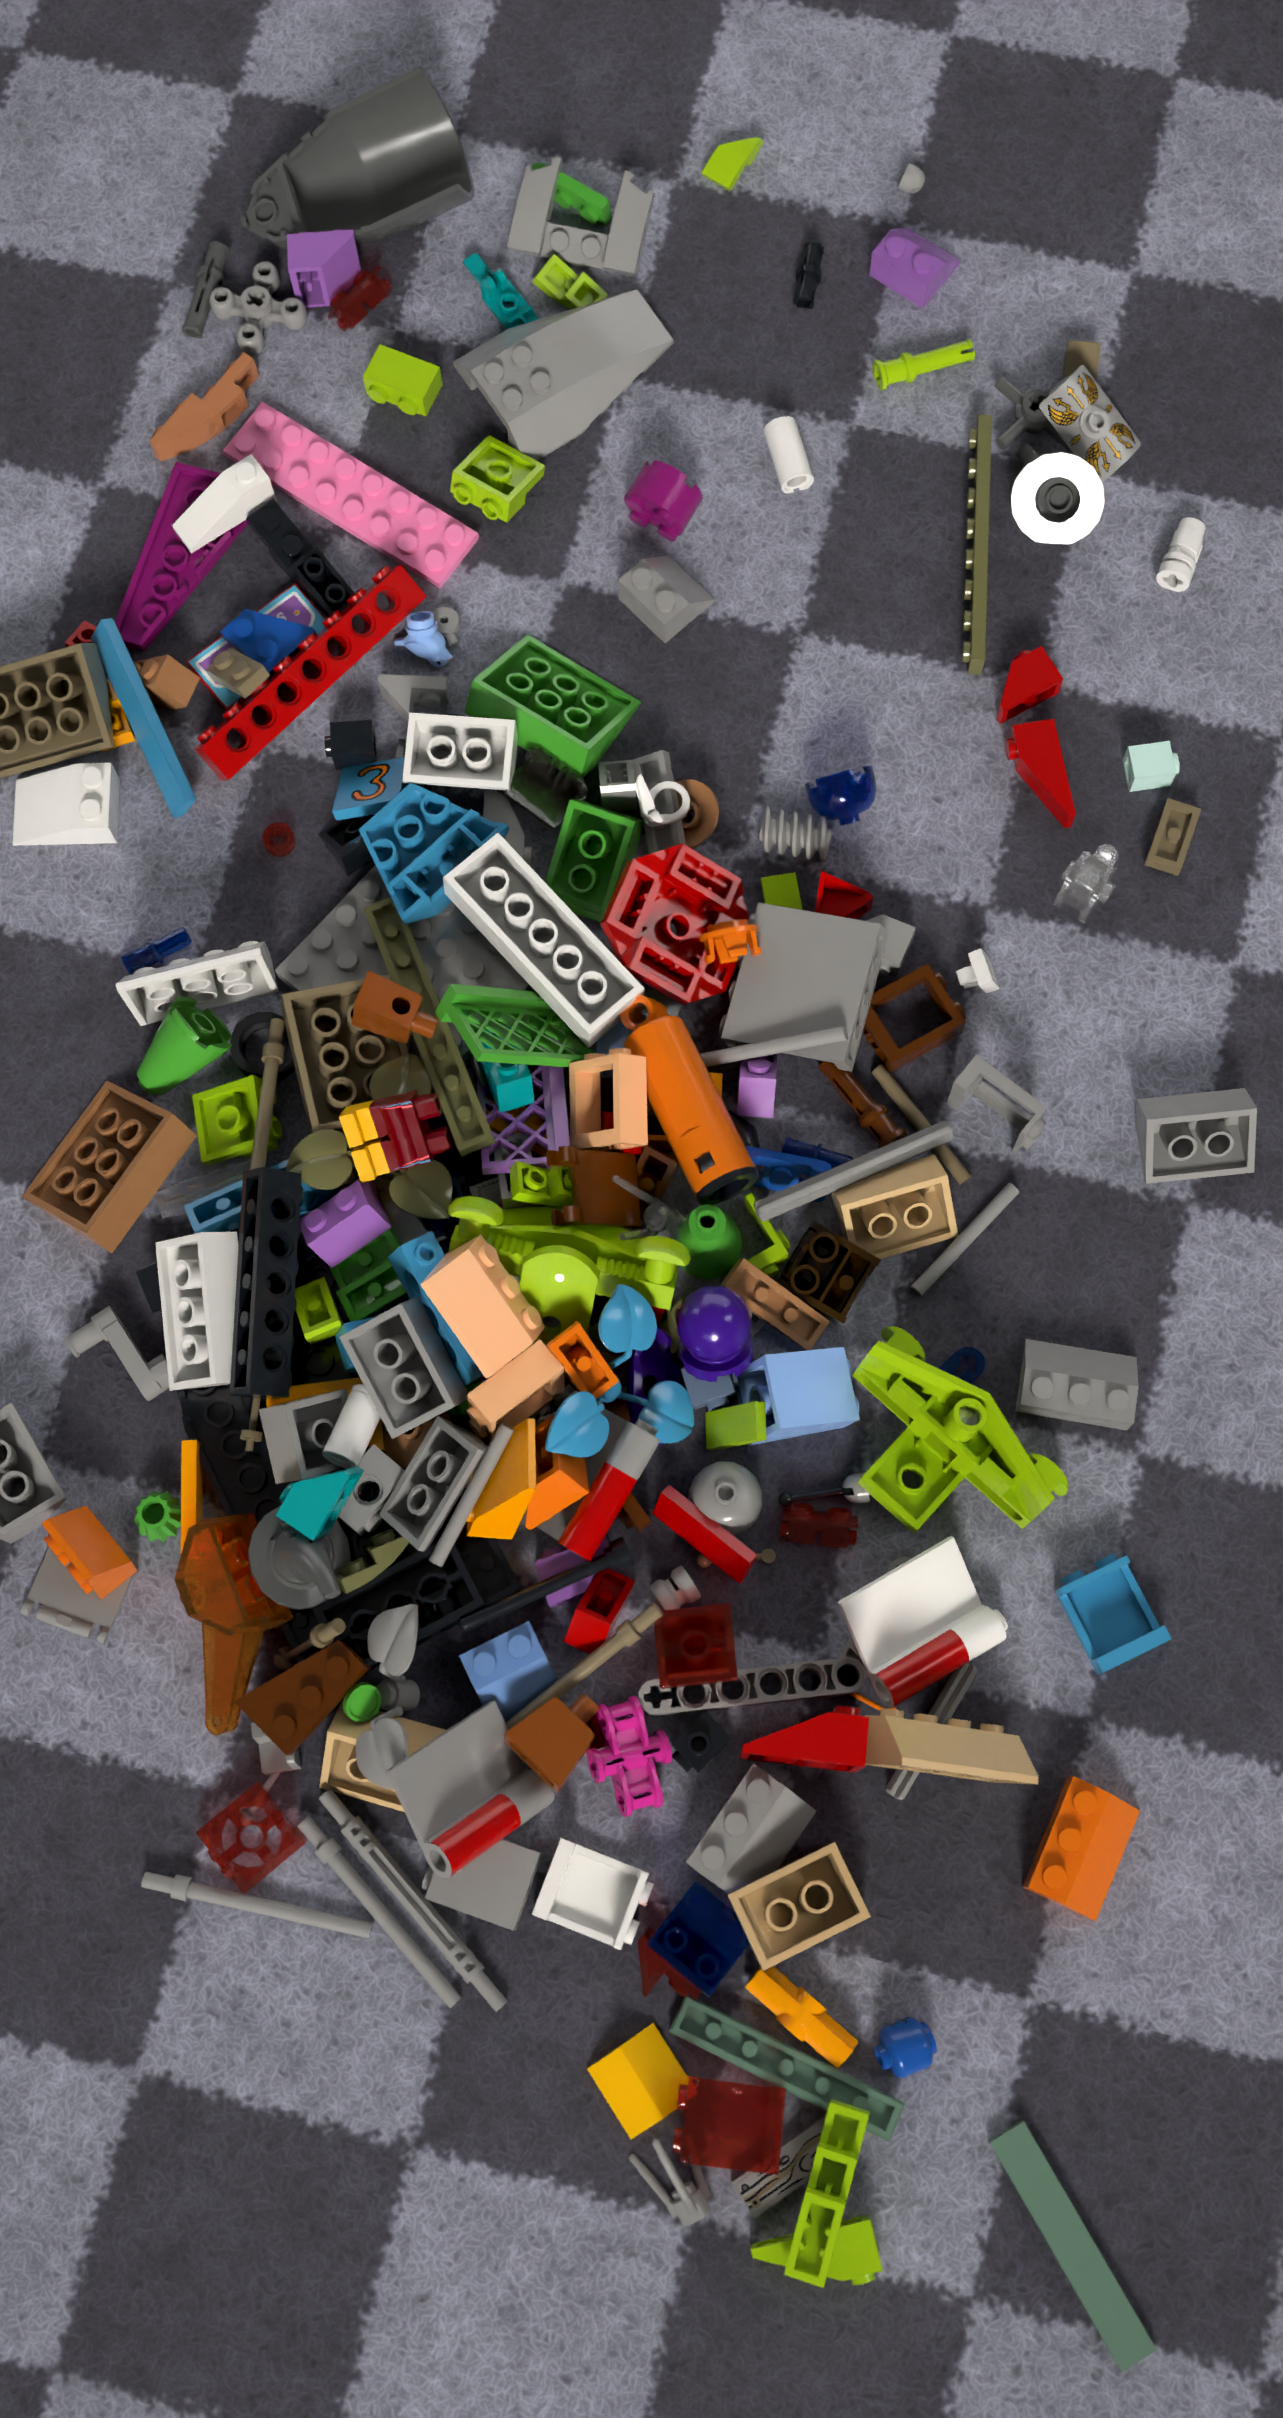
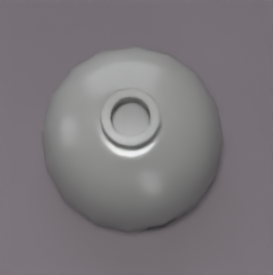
[688,1461,762,1536]

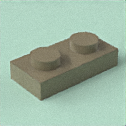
[205,647,270,698]
[1144,798,1201,876]

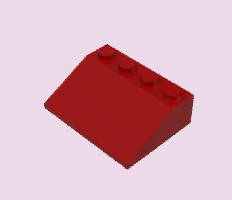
[739,1706,869,1773]

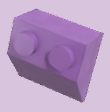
[869,228,961,308]
[299,1179,392,1268]

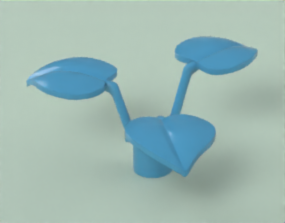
[545,1284,694,1457]

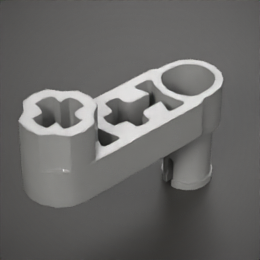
[64,1305,169,1402]

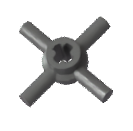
[994,376,1070,450]

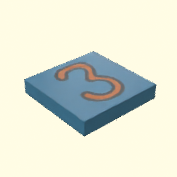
[332,757,408,820]

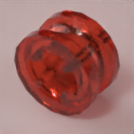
[262,823,296,857]

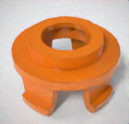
[699,919,761,964]

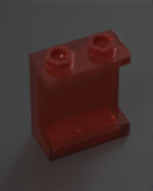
[672,2076,786,2175]

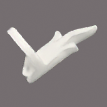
[635,774,690,828]

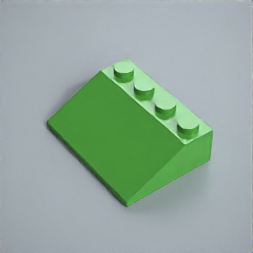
[464,634,641,781]

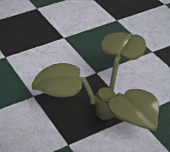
[286,1054,452,1220]

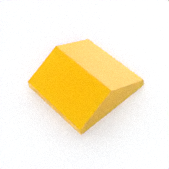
[587,2023,698,2139]

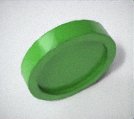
[343,1682,382,1722]

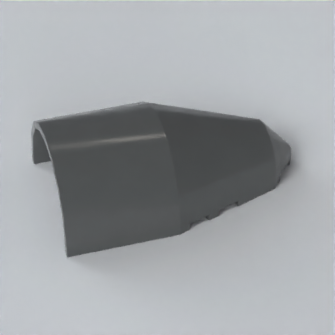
[241,66,475,249]

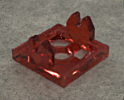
[196,1781,307,1894]

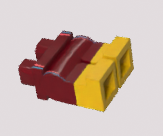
[339,1090,453,1183]

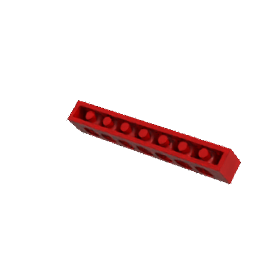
[194,564,427,781]

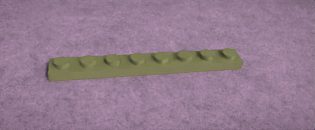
[962,414,992,675]
[363,897,496,1157]

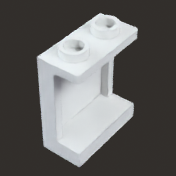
[532,1838,654,1950]

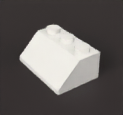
[402,713,518,791]

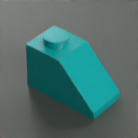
[276,1466,364,1541]

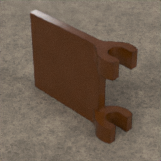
[546,1146,641,1228]

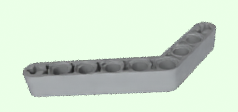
[638,1557,912,1716]

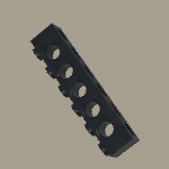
[230,1167,303,1399]

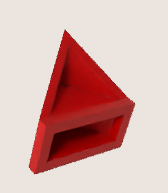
[815,871,873,919]

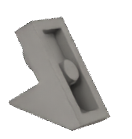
[377,674,450,723]

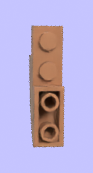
[149,352,259,461]

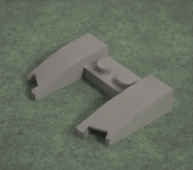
[507,157,655,278]

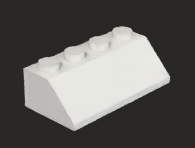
[155,1232,239,1391]

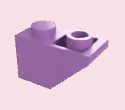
[737,1054,778,1118]
[534,1536,609,1609]

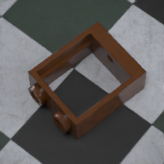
[863,963,966,1073]

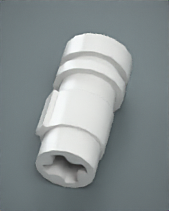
[1156,517,1206,592]

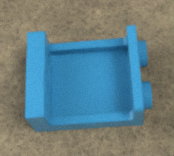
[1055,1553,1172,1675]

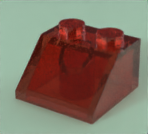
[654,1603,738,1689]

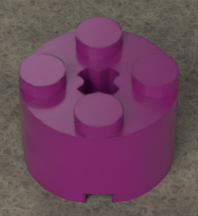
[624,460,703,542]

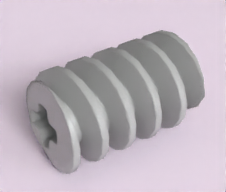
[758,807,834,862]

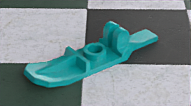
[463,252,540,330]

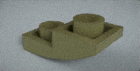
[336,1529,409,1594]

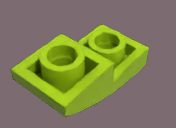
[509,1161,573,1206]

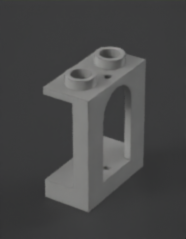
[947,1054,1048,1155]

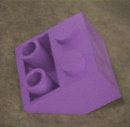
[287,229,362,308]

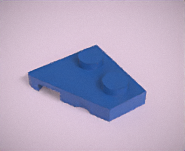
[221,609,317,679]

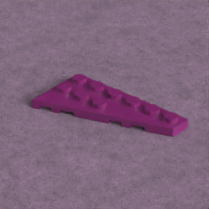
[115,462,248,652]

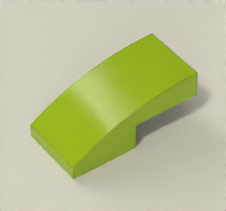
[532,254,608,309]

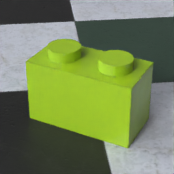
[362,344,443,416]

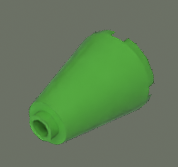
[137,996,232,1095]
[671,1205,744,1280]

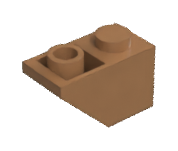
[133,654,200,710]

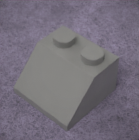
[618,555,715,643]
[259,1389,348,1484]

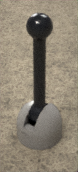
[778,1472,870,1507]

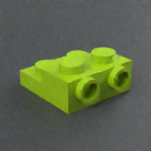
[450,435,545,523]
[192,1075,282,1166]

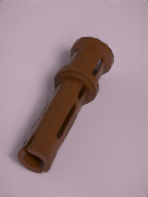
[818,1061,907,1148]

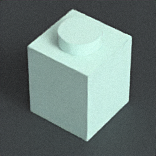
[1123,741,1179,792]

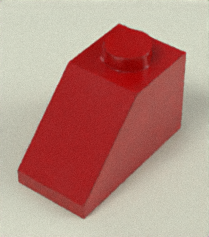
[996,646,1063,724]
[564,1568,635,1654]

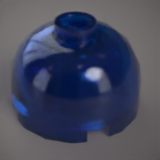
[804,766,877,826]

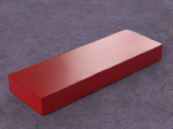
[652,1485,758,1584]

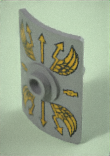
[1039,365,1141,483]

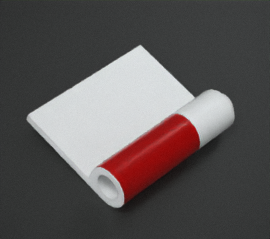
[837,1536,1008,1708]

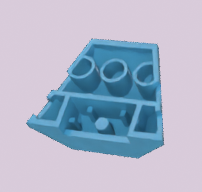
[359,783,509,924]

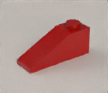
[1005,719,1076,828]

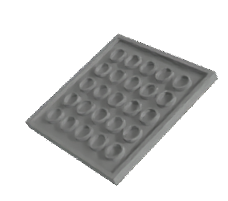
[274,865,533,1094]

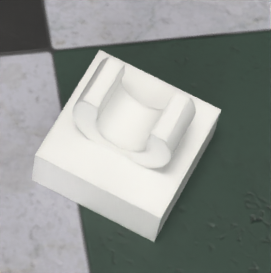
[956,948,1000,993]

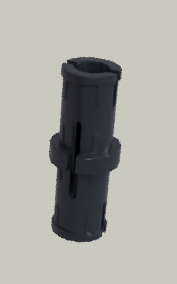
[793,241,824,309]

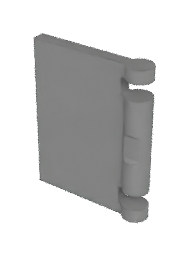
[21,1548,133,1644]

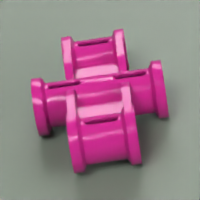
[587,1695,672,1817]

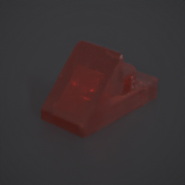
[638,1927,710,2000]

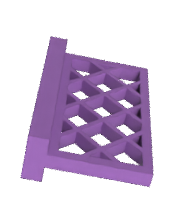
[477,1038,570,1175]

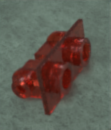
[328,265,392,331]
[780,1503,858,1549]

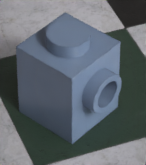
[681,1368,740,1411]

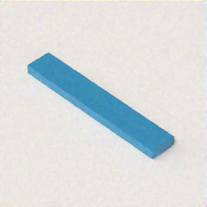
[90,618,196,818]

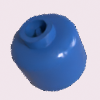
[874,2017,937,2079]

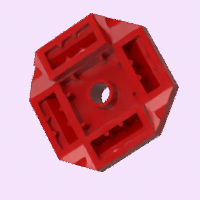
[600,843,749,1005]

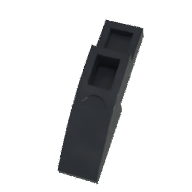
[246,499,354,617]

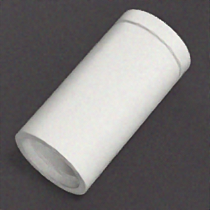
[764,416,814,493]
[322,1384,381,1469]

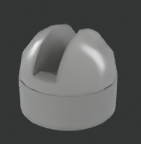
[898,163,925,194]

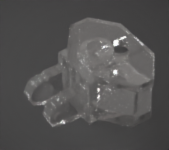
[1054,843,1119,924]

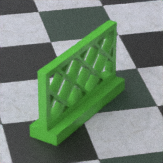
[435,984,594,1067]

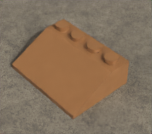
[22,1081,197,1254]

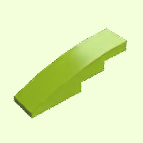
[784,2099,870,2288]

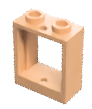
[569,1048,648,1152]
[466,1339,565,1441]

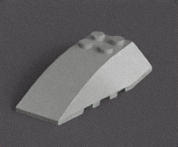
[453,289,674,461]

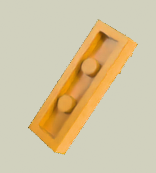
[181,1440,222,1558]

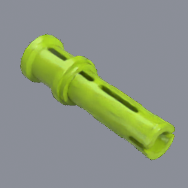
[872,339,975,391]

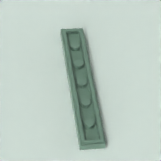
[669,1994,906,2142]
[989,2120,1157,2372]

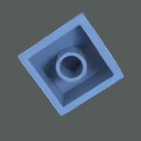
[459,1621,558,1723]

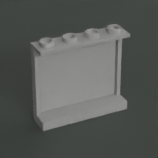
[719,903,888,1072]

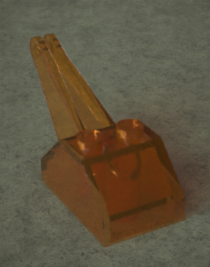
[174,1513,293,1735]

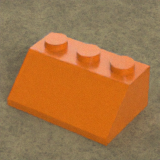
[1022,1776,1140,1921]

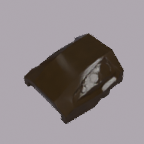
[777,1221,881,1324]

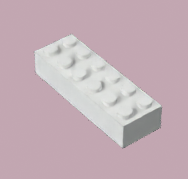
[443,833,644,1048]

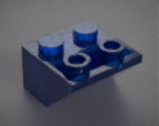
[646,1881,750,1998]

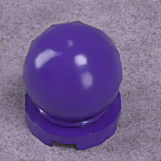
[676,1286,754,1382]

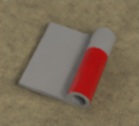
[522,1408,661,1561]
[386,1700,554,1879]

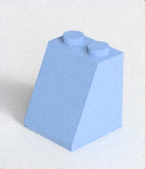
[736,1347,860,1446]

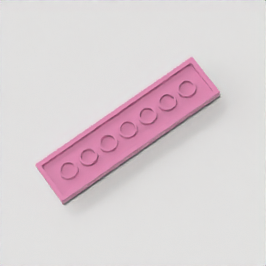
[223,402,479,588]

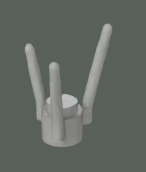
[629,2134,712,2227]

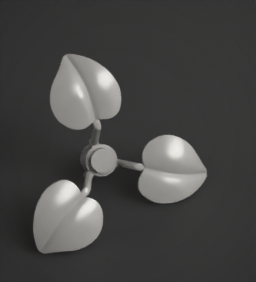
[294,1604,420,1789]

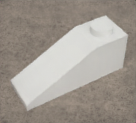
[172,454,277,554]

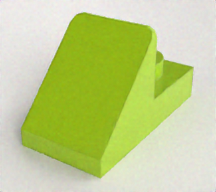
[295,1277,343,1345]

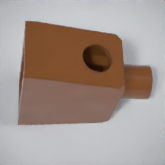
[352,971,440,1043]
[504,1693,599,1793]

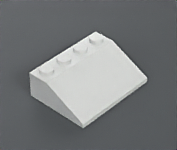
[116,941,279,1026]

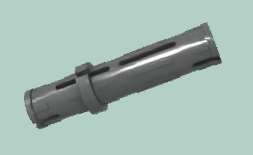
[182,241,230,339]

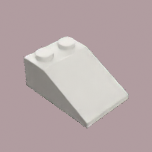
[12,763,120,846]

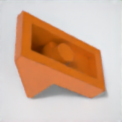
[546,1321,619,1399]

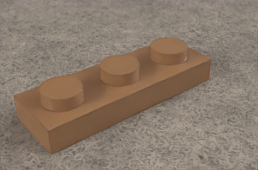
[720,1258,830,1351]

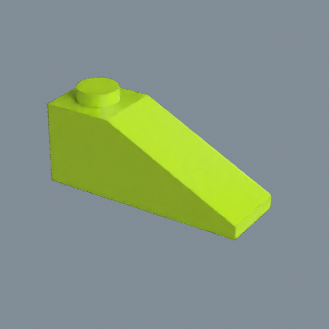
[750,2214,883,2285]

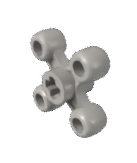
[209,261,307,356]

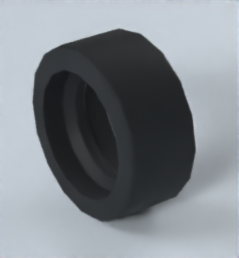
[230,1012,295,1081]

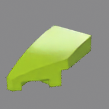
[701,137,764,191]

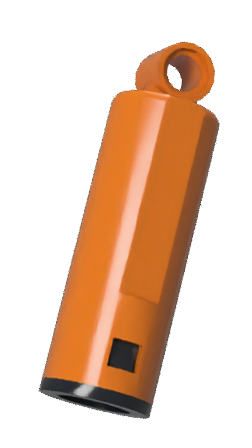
[620,995,760,1205]

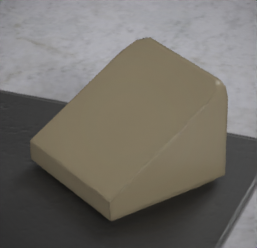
[1063,340,1101,381]

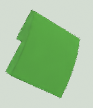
[328,1226,407,1322]

